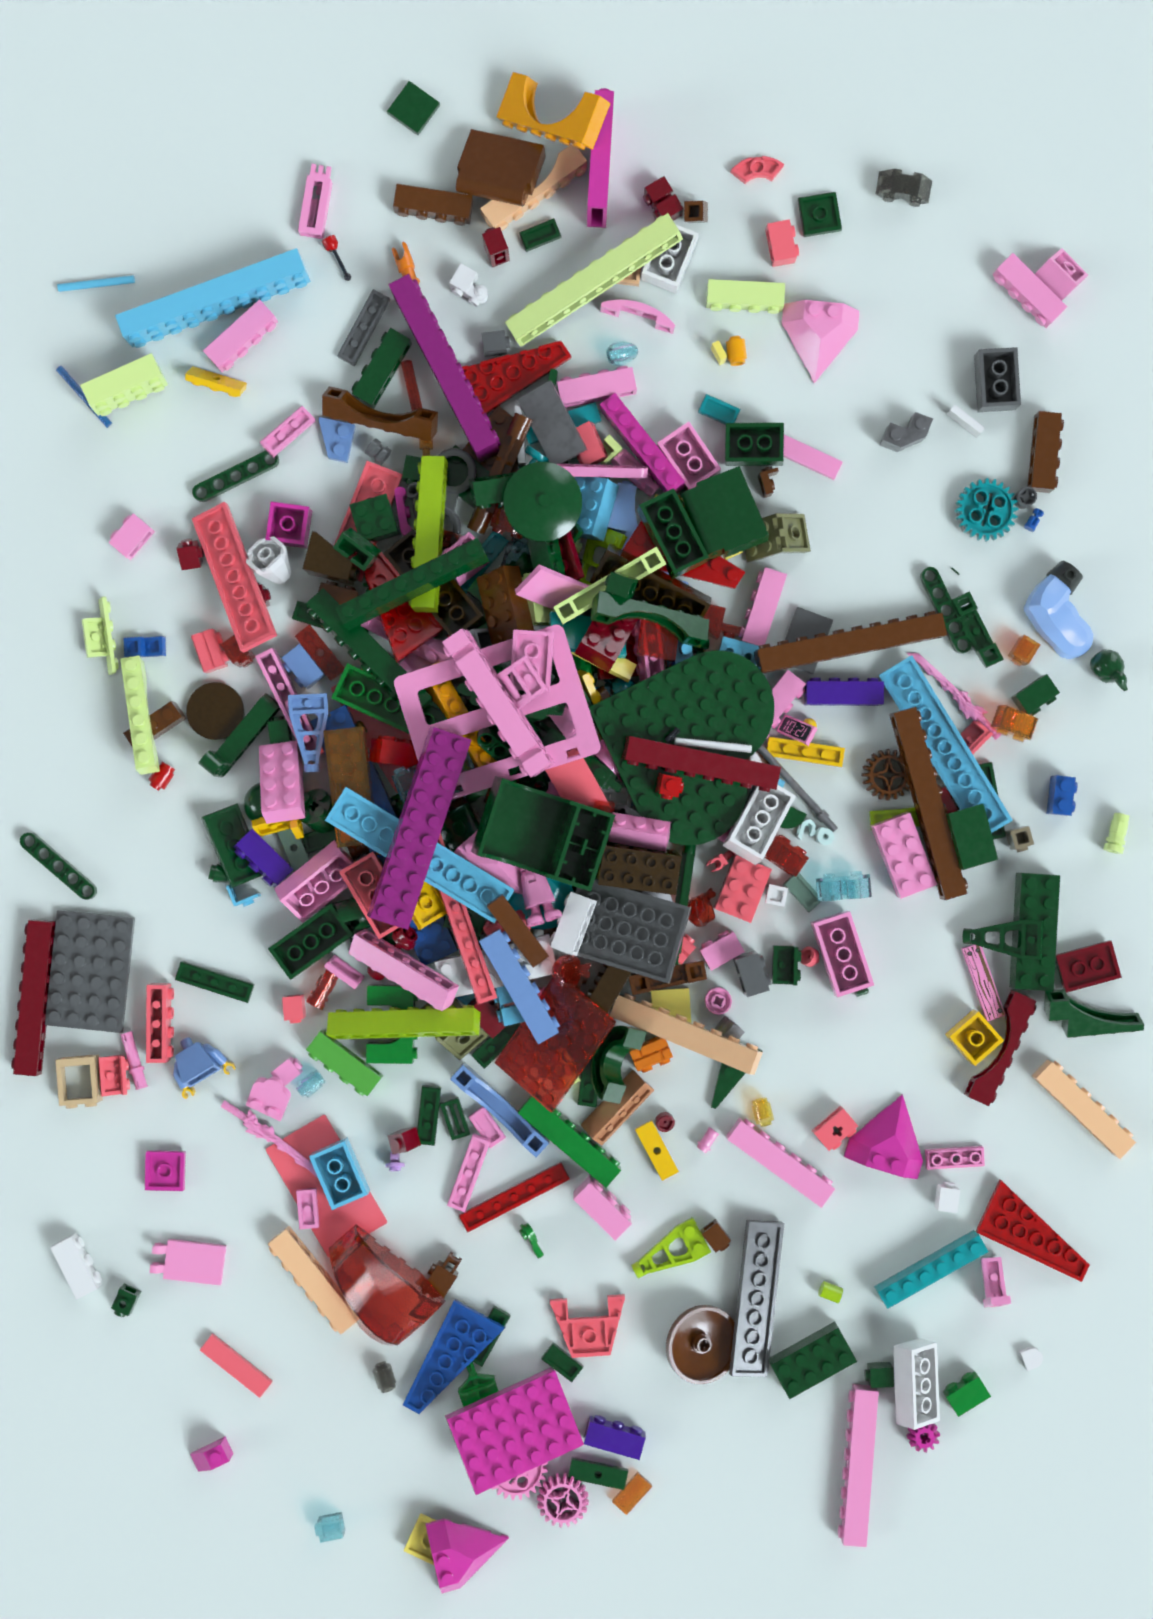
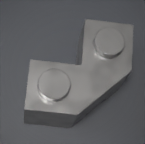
[880,412,933,452]

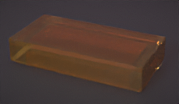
[612,1472,652,1515]

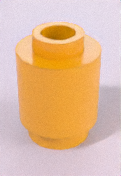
[726,336,747,366]

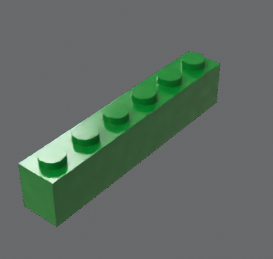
[518,1093,621,1188]

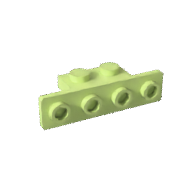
[82,597,118,675]

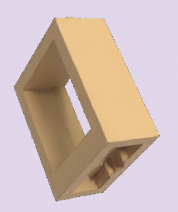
[55,1054,103,1109]

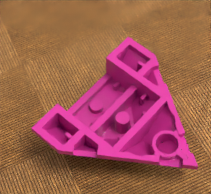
[844,1094,923,1179]
[425,1518,509,1594]

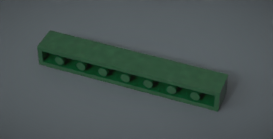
[335,538,489,630]
[306,588,432,709]

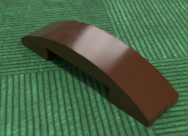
[629,960,707,995]

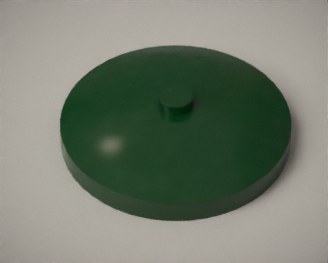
[503,462,582,542]

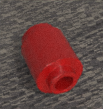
[148,761,175,791]

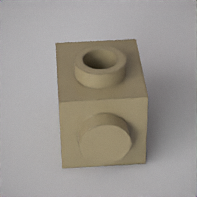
[1005,826,1034,852]

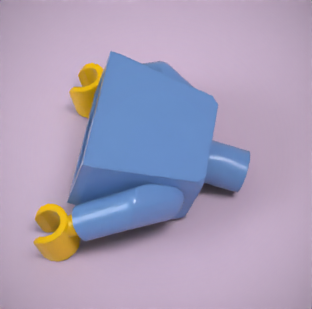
[173,1037,236,1099]

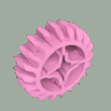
[537,1472,589,1528]

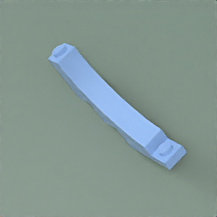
[608,481,692,587]

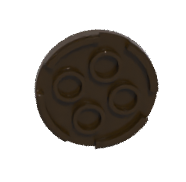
[186,682,245,740]

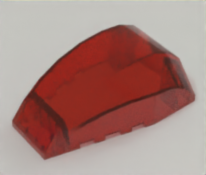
[329,1224,446,1346]

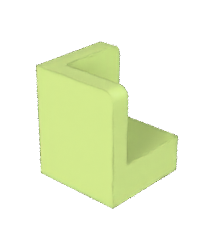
[600,434,623,465]

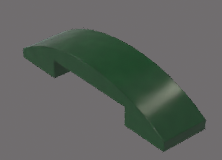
[952,591,1004,668]

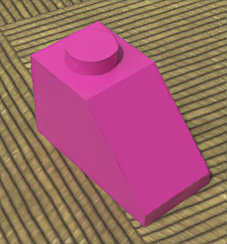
[190,1436,234,1472]

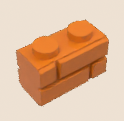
[629,1036,673,1073]

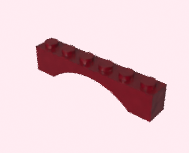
[964,990,1037,1106]

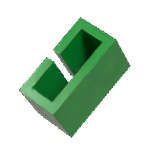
[942,1371,991,1417]

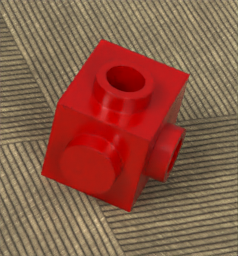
[655,773,684,800]

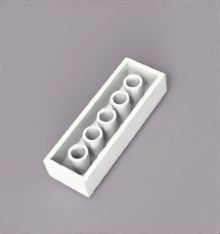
[435,934,558,998]

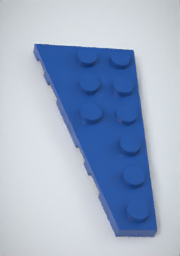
[403,1300,506,1414]

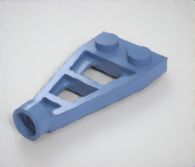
[288,693,328,772]

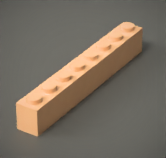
[610,993,763,1075]

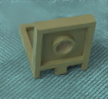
[745,513,811,562]
[421,998,489,1060]

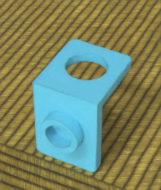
[226,885,261,907]

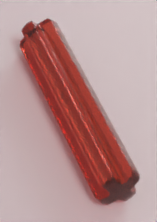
[401,360,422,411]

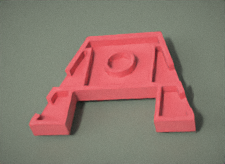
[550,1294,625,1358]

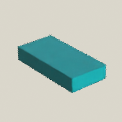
[698,394,741,425]

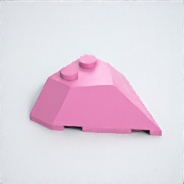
[782,300,859,383]
[454,831,523,895]

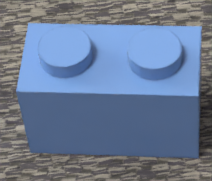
[282,644,326,689]

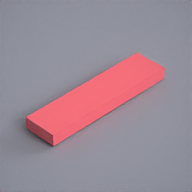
[200,1333,272,1398]

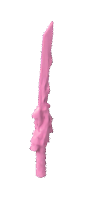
[907,653,1001,740]
[221,1100,318,1178]

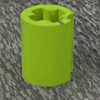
[818,1281,843,1303]

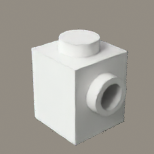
[934,1182,960,1213]

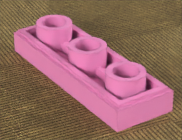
[925,1146,985,1170]

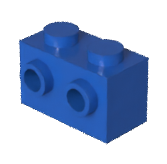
[1046,775,1078,816]

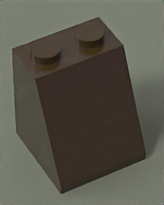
[302,531,360,586]

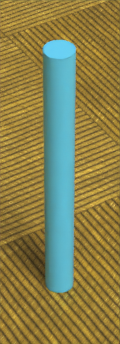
[57,275,135,292]

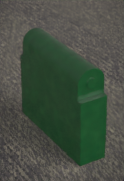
[680,466,769,560]

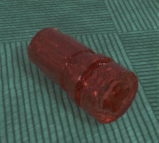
[306,969,338,1010]

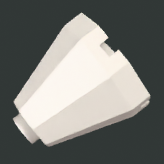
[246,536,291,584]

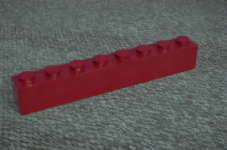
[622,736,781,792]
[11,919,56,1076]

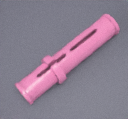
[120,1031,148,1090]

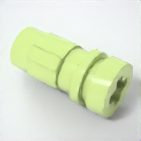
[1103,813,1130,854]

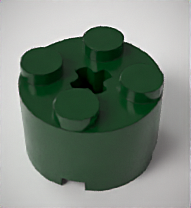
[299,788,337,833]

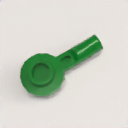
[519,1223,544,1258]

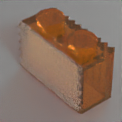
[991,705,1038,742]

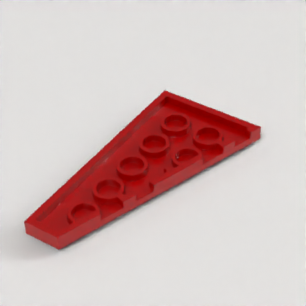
[462,341,572,414]
[623,520,745,589]
[356,541,444,662]
[976,1179,1090,1282]

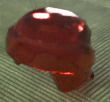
[688,888,716,927]
[551,955,591,988]

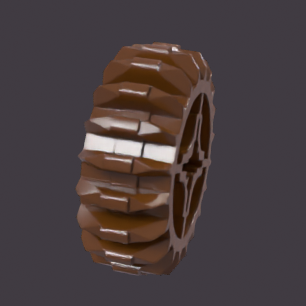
[861,749,910,801]

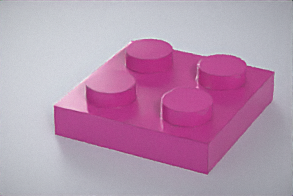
[145,1150,186,1191]

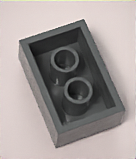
[974,347,1021,413]

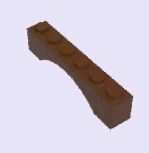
[322,386,438,441]

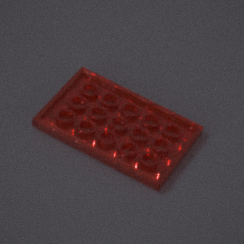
[495,972,616,1112]

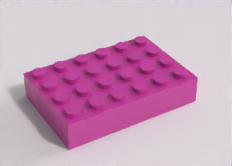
[445,1367,584,1495]

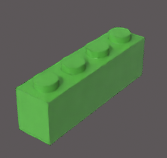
[306,1029,383,1096]

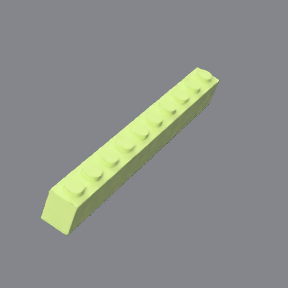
[505,213,683,347]

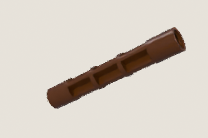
[467,412,533,535]

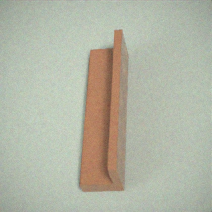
[581,1070,654,1146]

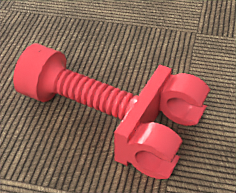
[706,850,736,872]

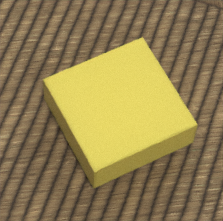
[711,341,727,366]

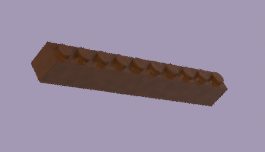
[754,611,947,673]
[889,707,968,900]

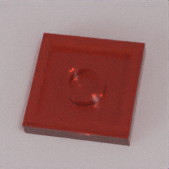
[637,619,678,661]

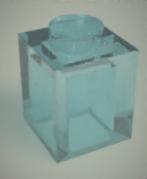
[314,1512,346,1543]

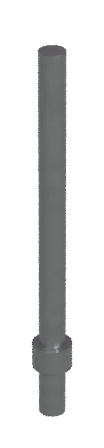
[758,744,838,832]

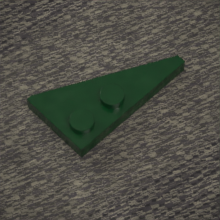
[711,1049,763,1109]

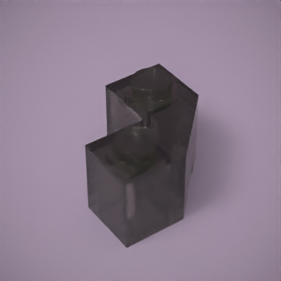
[875,169,932,207]

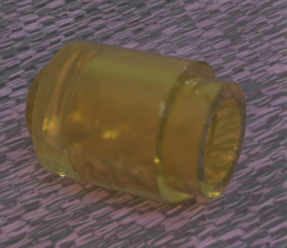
[751,1097,775,1127]

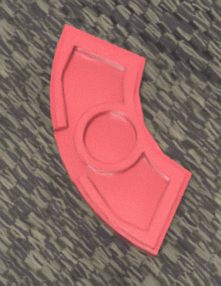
[730,156,784,184]

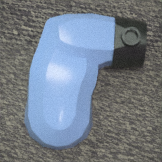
[1024,560,1093,660]

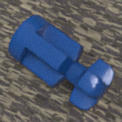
[1024,508,1044,532]

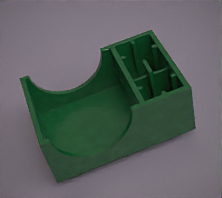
[471,776,616,891]

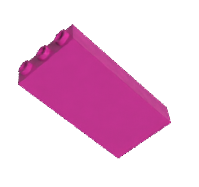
[587,88,614,228]

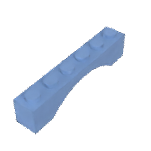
[450,1062,549,1157]

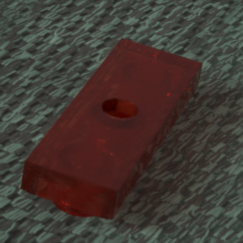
[295,624,345,681]

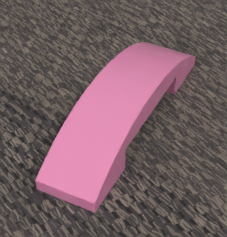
[600,300,675,334]

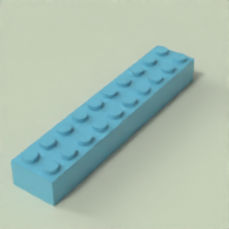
[115,248,311,348]

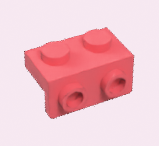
[98,1055,130,1097]

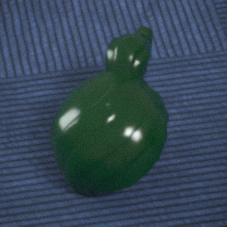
[1090,649,1128,691]

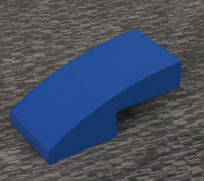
[123,636,166,657]

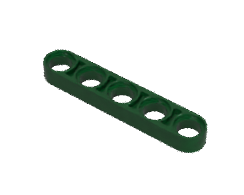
[192,451,279,502]
[920,567,972,654]
[477,728,549,792]
[20,833,97,900]

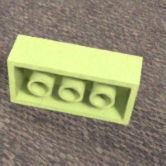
[80,353,168,416]

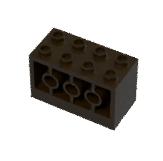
[595,840,682,895]

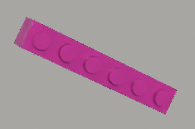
[600,393,685,494]

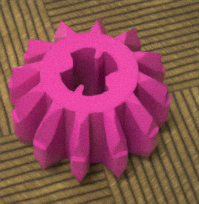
[906,1423,940,1453]

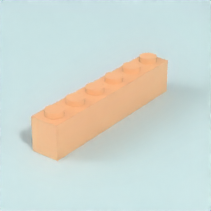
[1032,1060,1136,1159]
[268,1226,361,1334]

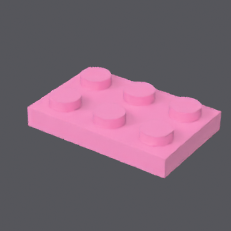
[510,630,554,692]

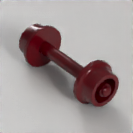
[367,926,418,981]

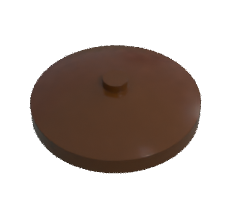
[666,1305,735,1385]

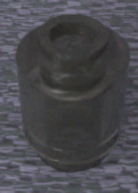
[372,1361,396,1393]

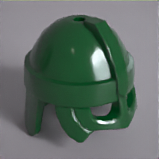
[335,897,371,934]

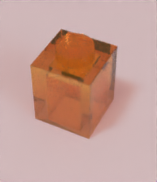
[1008,634,1041,666]

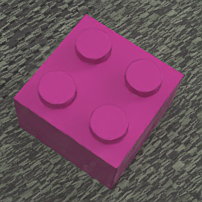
[265,502,312,549]

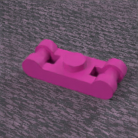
[395,486,412,536]

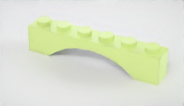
[553,547,666,624]
[120,655,160,775]

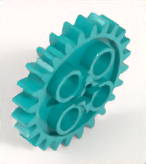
[955,478,1019,542]

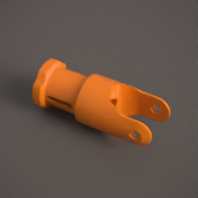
[392,242,420,284]

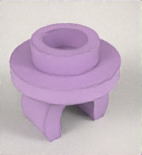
[385,1152,405,1171]

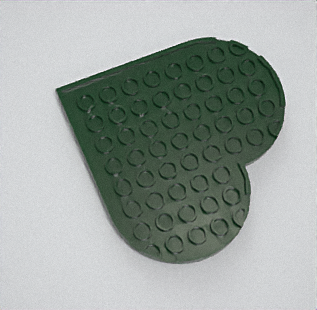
[589,650,774,845]

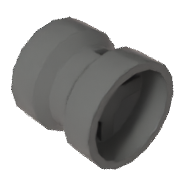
[365,438,392,465]
[1014,487,1037,509]

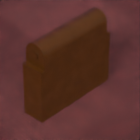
[456,129,546,207]

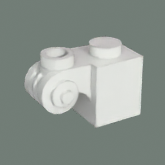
[449,263,488,307]

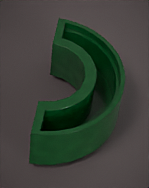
[591,1025,647,1104]

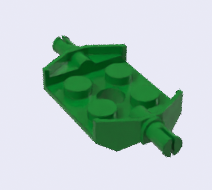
[458,1362,499,1407]

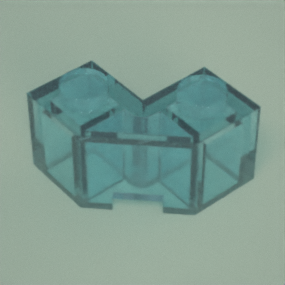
[816,871,872,902]

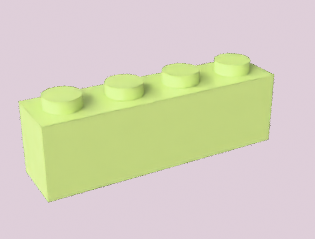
[706,279,785,314]

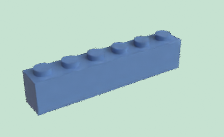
[479,929,560,1044]

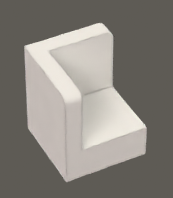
[765,883,788,907]

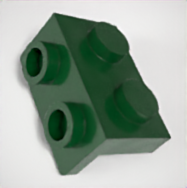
[772,945,801,986]

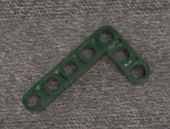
[198,693,280,778]

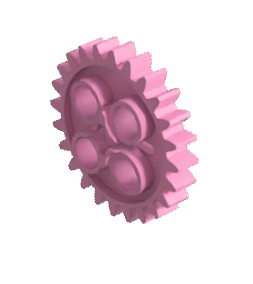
[492,1462,548,1500]

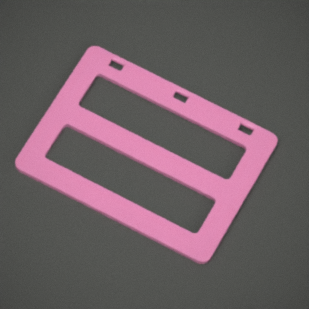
[394,625,601,800]

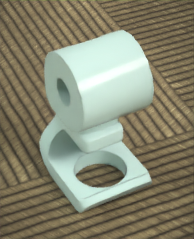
[796,820,834,845]

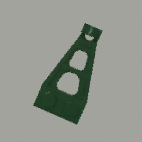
[962,920,1043,960]

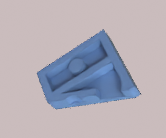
[319,417,356,463]

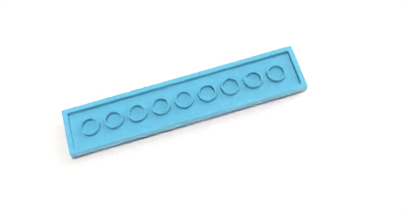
[879,655,1013,833]
[325,787,514,923]

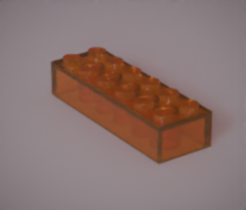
[323,726,374,848]

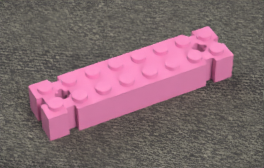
[442,629,555,777]

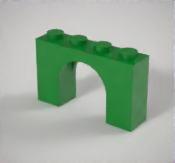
[366,984,418,1064]

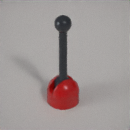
[321,235,351,281]

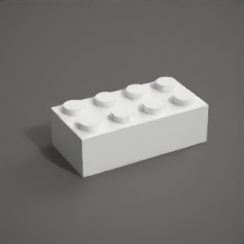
[722,785,796,865]
[893,1338,940,1430]

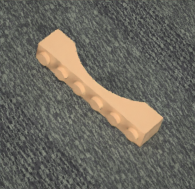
[480,144,587,231]

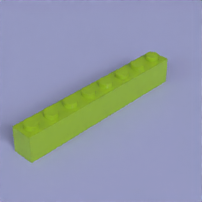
[409,456,448,613]
[326,1005,481,1039]

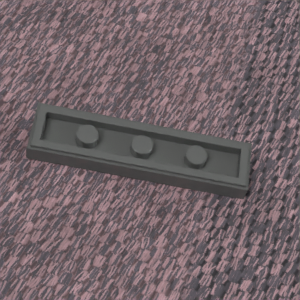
[337,289,390,367]

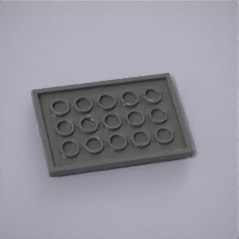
[575,880,692,984]
[45,910,135,1033]

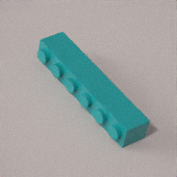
[874,1230,988,1309]

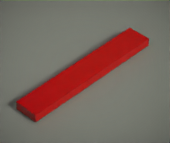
[459,1161,570,1233]

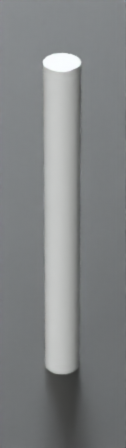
[674,737,752,753]

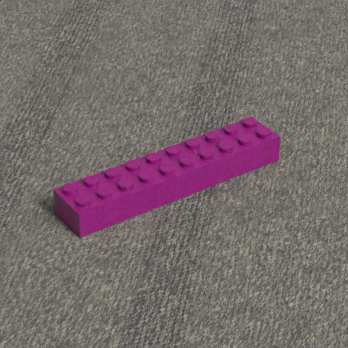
[388,274,501,463]
[367,727,471,930]

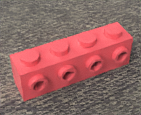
[146,983,174,1063]

